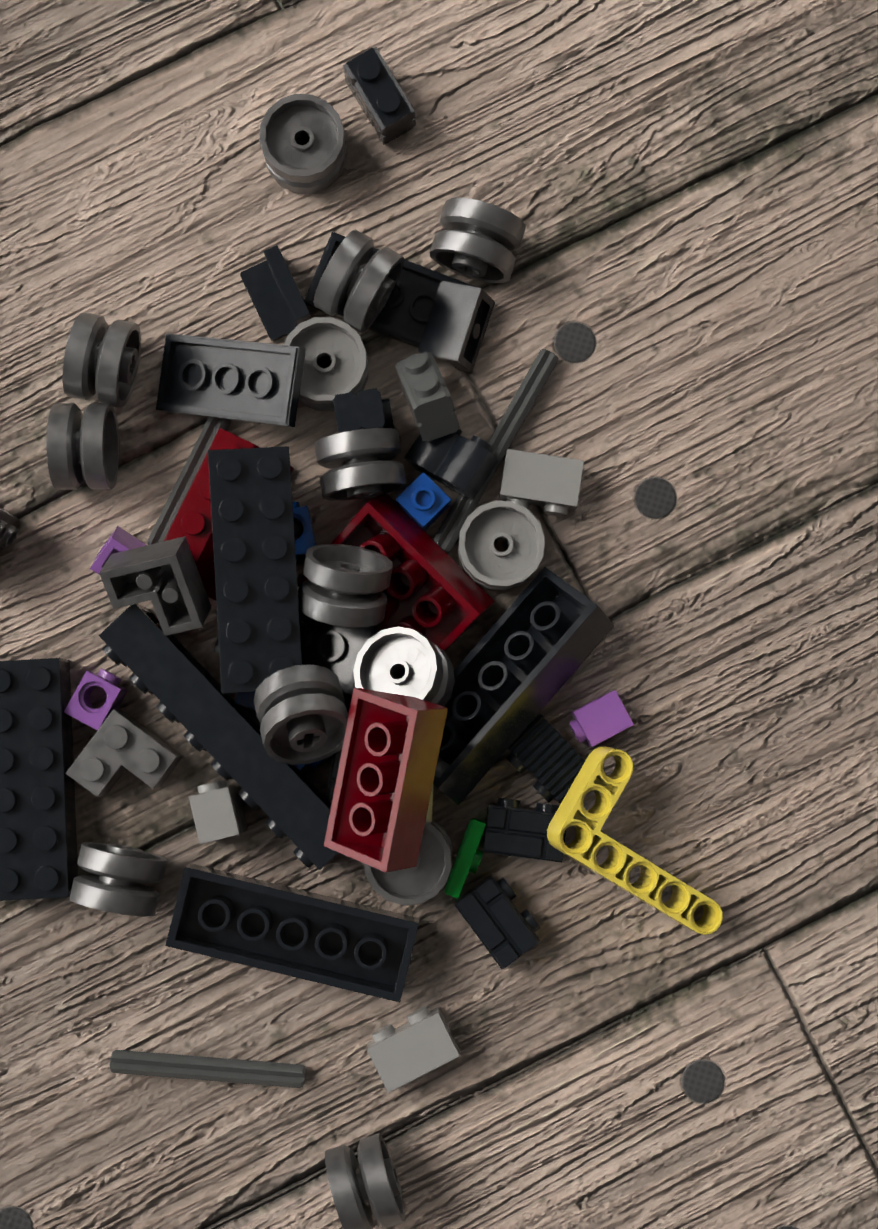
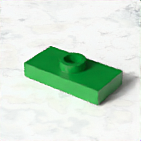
[444,817,486,898]

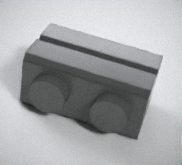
[395,351,460,442]

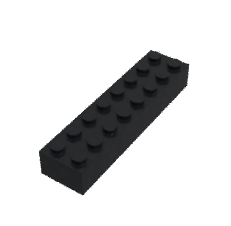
[99,604,338,870]

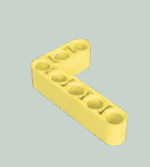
[547,746,723,935]

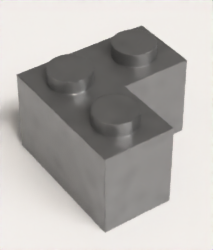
[99,536,211,636]
[66,709,184,797]

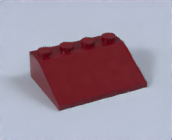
[298,493,495,652]

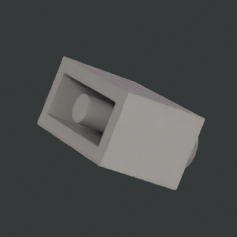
[499,449,584,516]
[189,780,248,844]
[367,1006,460,1093]

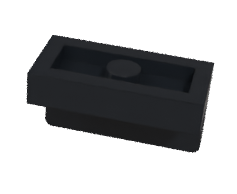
[240,245,311,341]
[418,281,495,373]

